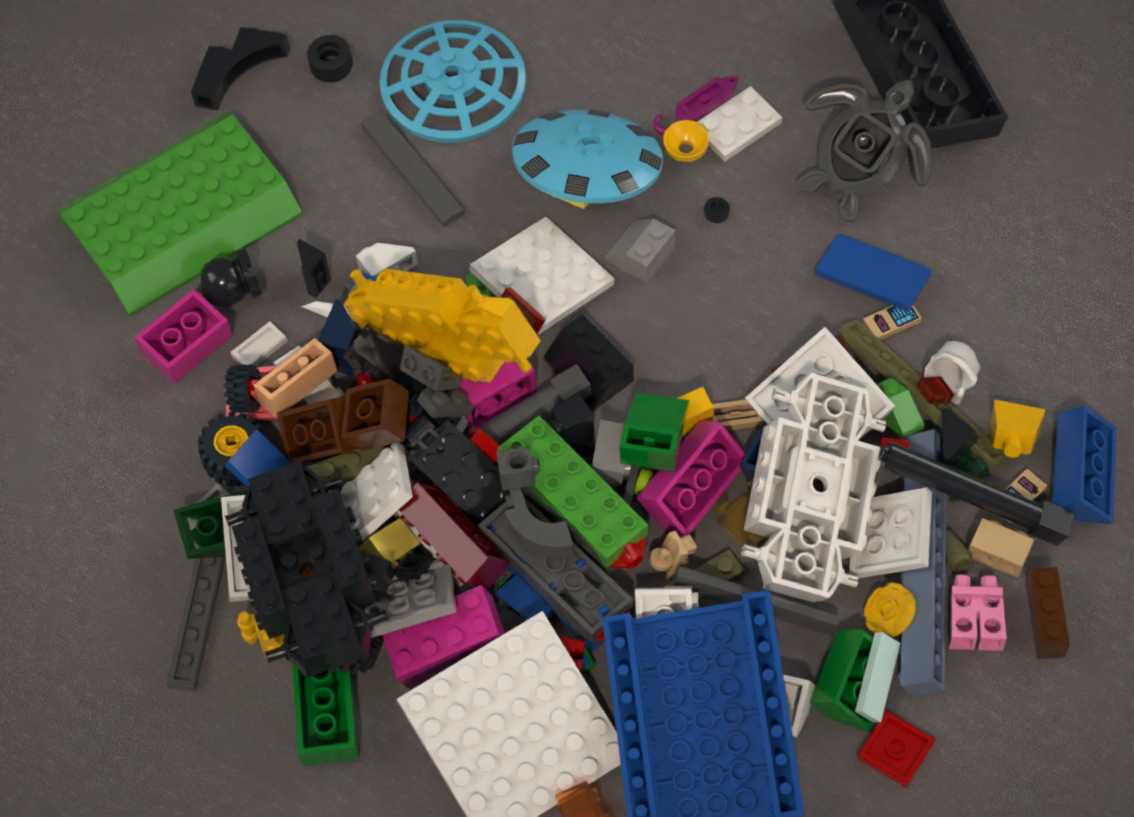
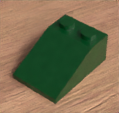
[174,489,247,559]

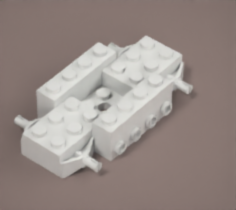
[741,373,886,603]

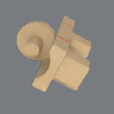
[649,531,697,581]

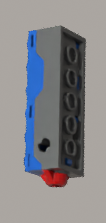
[478,496,633,652]

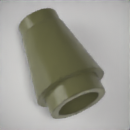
[946,531,972,572]

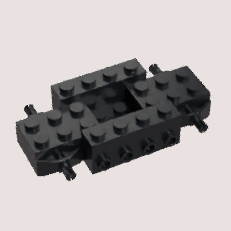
[225,461,389,677]

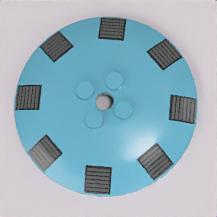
[512,109,663,203]

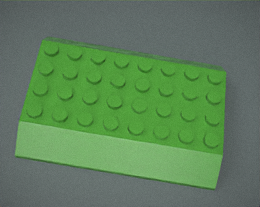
[54,113,303,316]

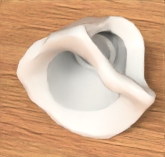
[924,341,981,405]

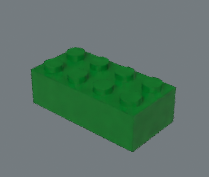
[292,663,359,766]

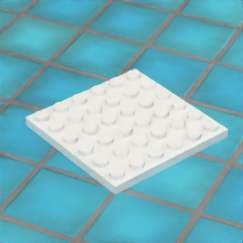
[396,611,621,817]

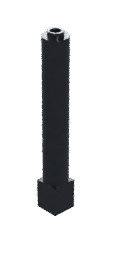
[878,442,1074,546]

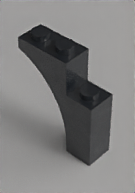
[191,27,290,111]

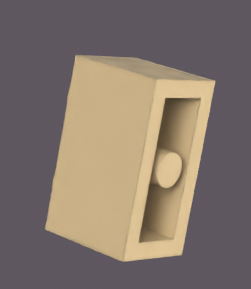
[969,518,1034,578]

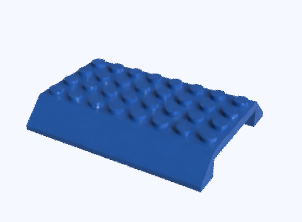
[602,590,805,817]

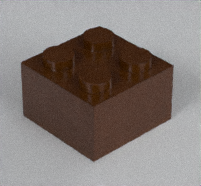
[341,379,409,451]

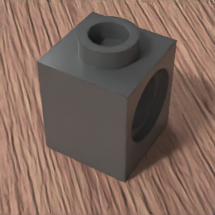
[496,447,539,491]

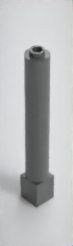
[412,364,592,485]

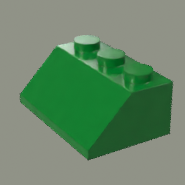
[810,629,873,732]

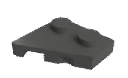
[417,387,474,418]

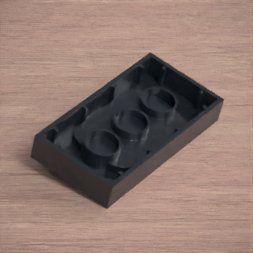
[832,0,1008,148]

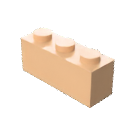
[254,338,337,419]

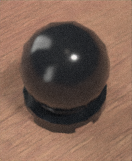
[198,248,262,307]

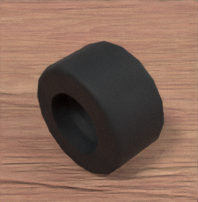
[307,35,353,83]

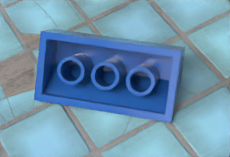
[1052,405,1117,524]

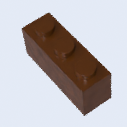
[1025,567,1070,659]

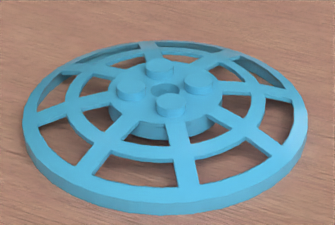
[380,20,526,143]

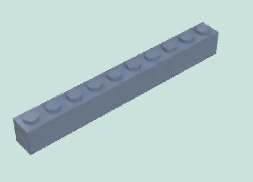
[899,429,946,696]

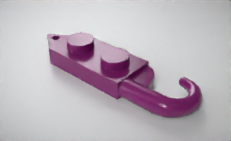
[653,76,739,135]

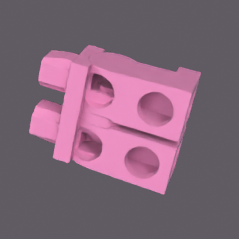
[949,575,1006,651]

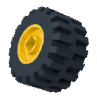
[198,412,265,486]

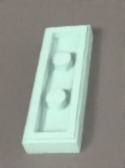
[855,632,901,722]

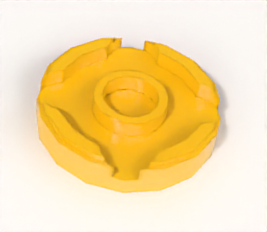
[864,583,916,637]

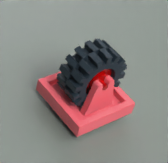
[224,364,278,421]

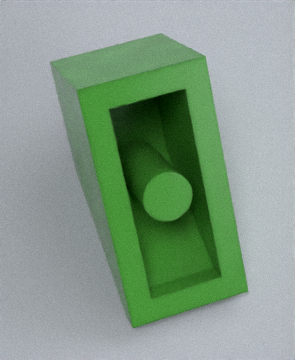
[877,378,924,438]

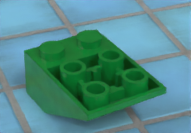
[619,392,689,472]

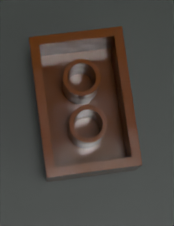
[277,396,358,463]

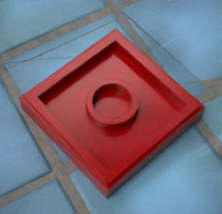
[857,710,936,788]

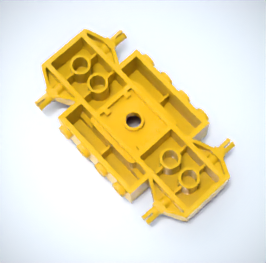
[343,268,541,383]

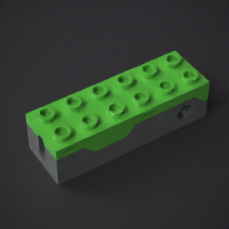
[498,416,649,576]

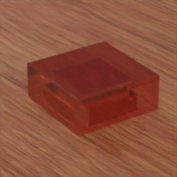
[916,376,954,404]

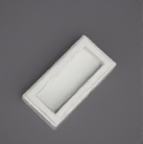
[230,321,288,366]

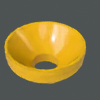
[663,120,709,162]

